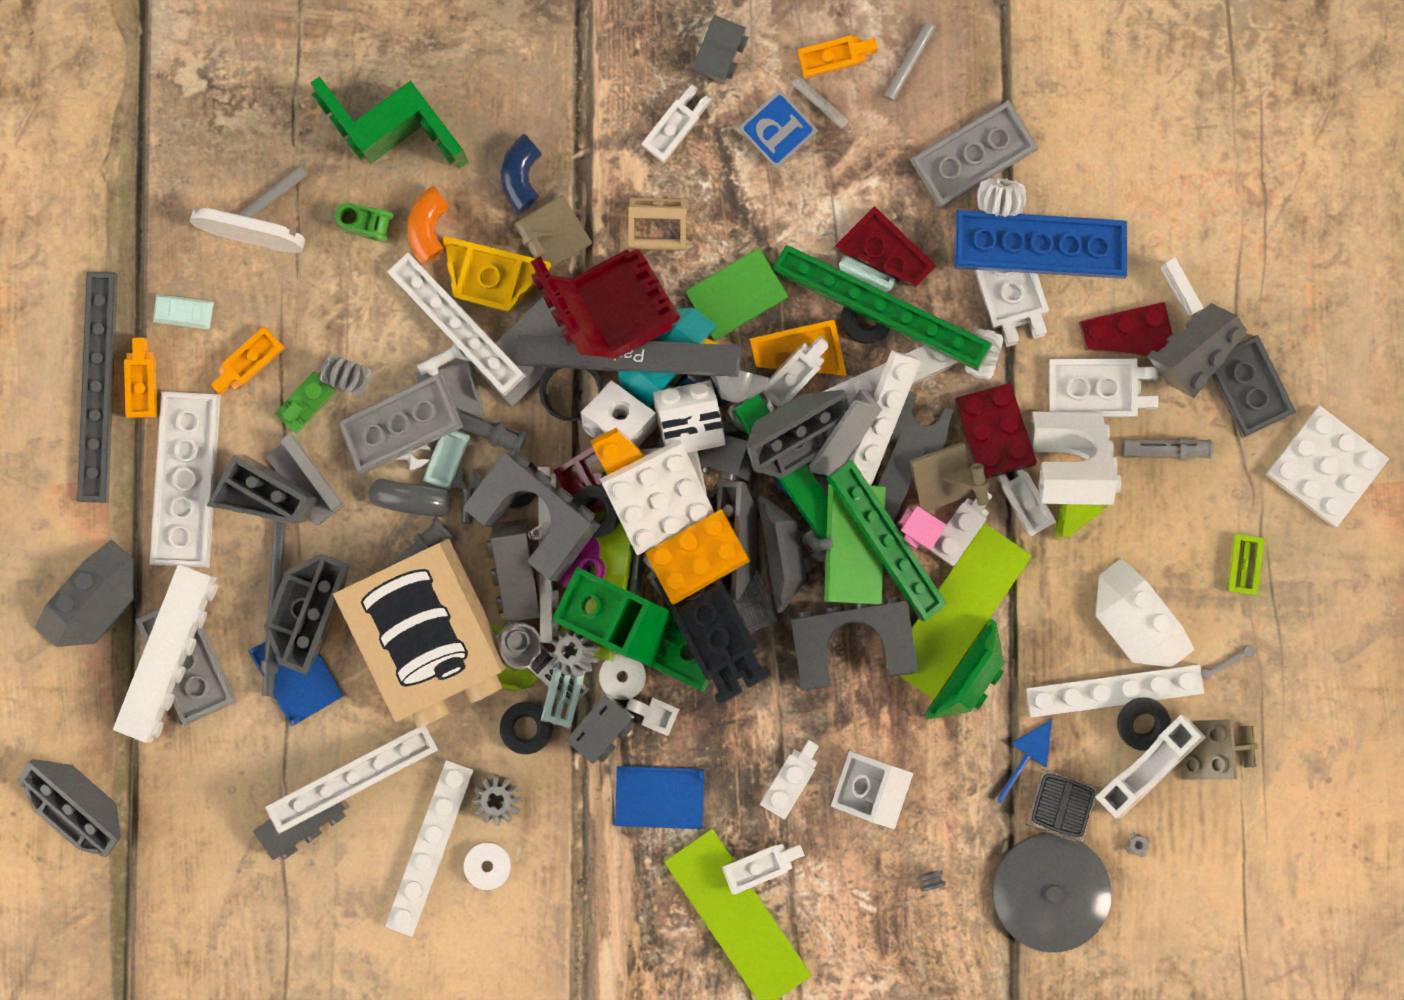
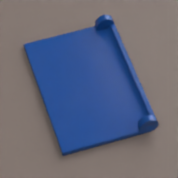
[248,641,344,727]
[615,766,704,829]

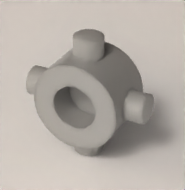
[1125,832,1150,857]

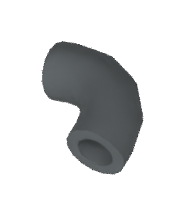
[369,479,450,517]

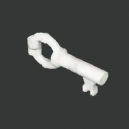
[417,342,471,376]

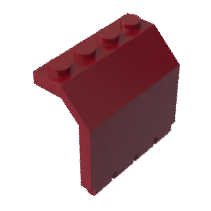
[531,249,680,359]

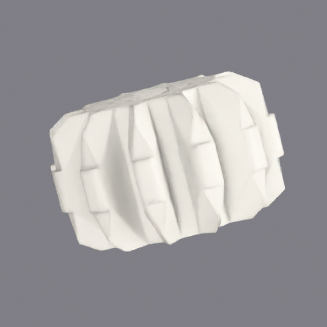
[977,177,1026,217]
[965,329,1003,379]

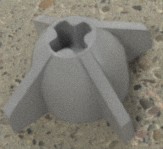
[711,370,769,404]

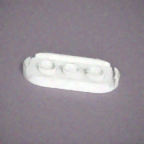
[190,208,305,253]

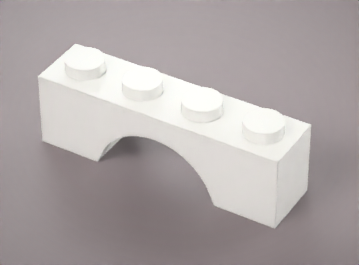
[1096,715,1206,819]

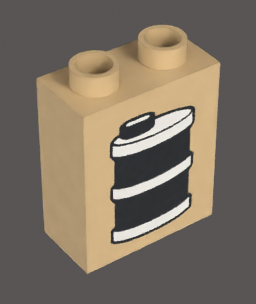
[333,538,508,728]

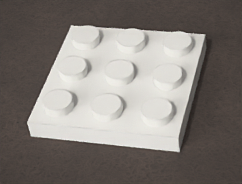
[1265,406,1389,528]
[600,439,714,555]

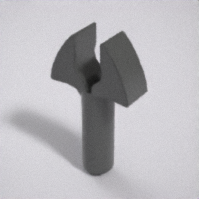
[452,468,482,524]
[802,529,833,562]

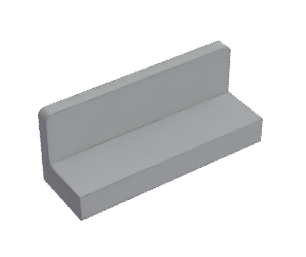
[809,390,882,476]
[267,434,345,525]

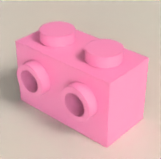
[896,506,947,553]

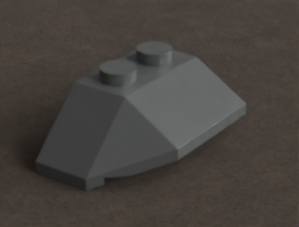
[746,390,849,478]
[707,481,759,600]
[757,496,811,613]
[35,540,134,647]
[264,554,349,675]
[18,759,121,857]

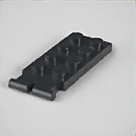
[654,577,772,705]

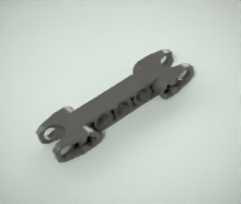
[877,391,954,575]

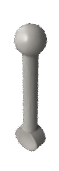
[1201,646,1256,680]

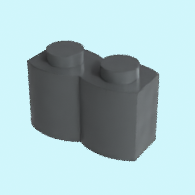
[692,15,749,85]

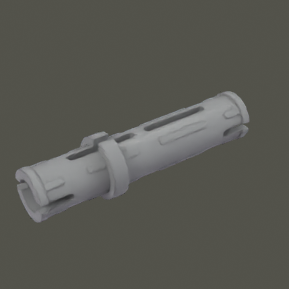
[1122,437,1213,460]

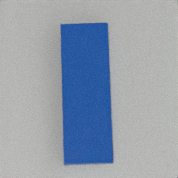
[954,210,1127,279]

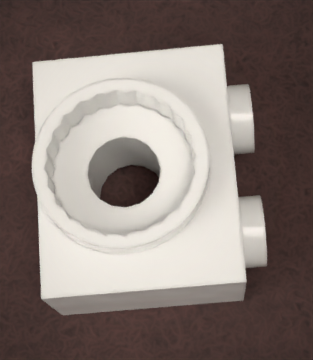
[581,380,657,447]

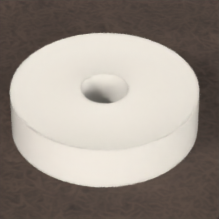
[599,654,646,700]
[464,842,512,890]

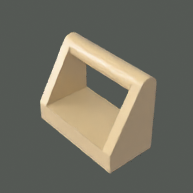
[628,198,687,251]

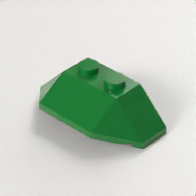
[923,619,1004,719]

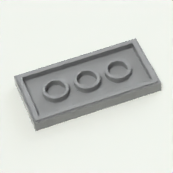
[910,100,1039,209]
[472,297,565,407]
[338,373,463,475]
[135,609,237,726]

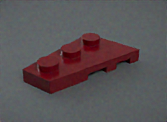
[834,206,936,288]
[1079,302,1173,356]

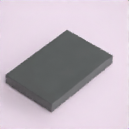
[1212,335,1296,438]

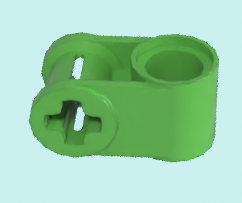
[335,203,394,243]

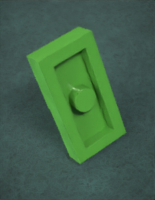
[274,371,336,434]

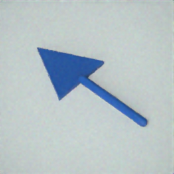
[997,719,1052,803]

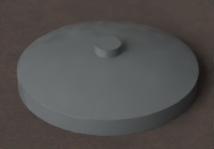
[992,833,1111,953]

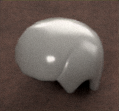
[497,622,541,669]

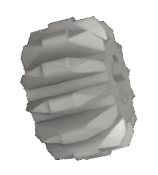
[319,355,371,395]
[549,629,601,677]
[471,775,522,826]

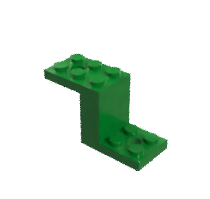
[310,76,469,168]
[552,567,709,692]

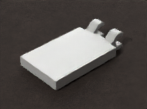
[974,270,1049,347]
[1049,359,1158,418]

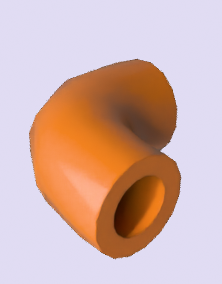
[407,186,450,266]

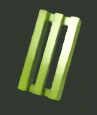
[1226,534,1265,596]

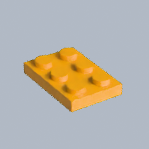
[645,509,750,605]

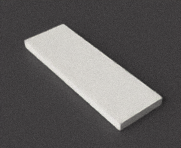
[149,391,221,568]

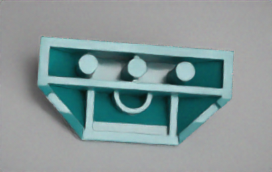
[618,308,717,409]

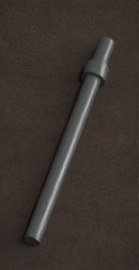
[260,522,286,697]

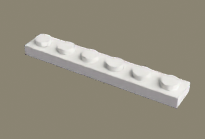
[387,252,526,396]
[848,350,921,486]
[538,467,559,643]
[1025,665,1204,718]
[265,726,438,835]
[385,760,474,937]

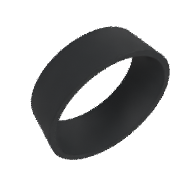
[539,367,603,421]

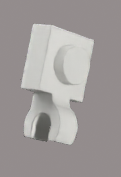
[626,697,680,736]

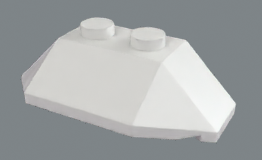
[1096,558,1195,667]

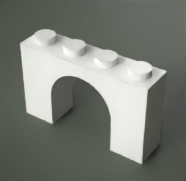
[1030,412,1121,505]

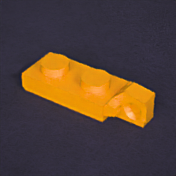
[797,35,878,80]
[211,326,286,395]
[124,337,157,418]

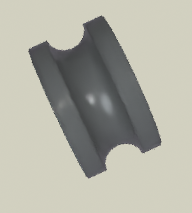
[917,870,946,892]

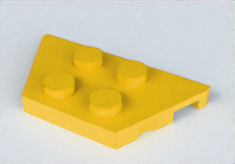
[443,236,551,313]

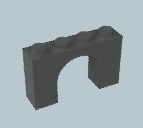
[463,452,600,581]
[791,597,919,691]

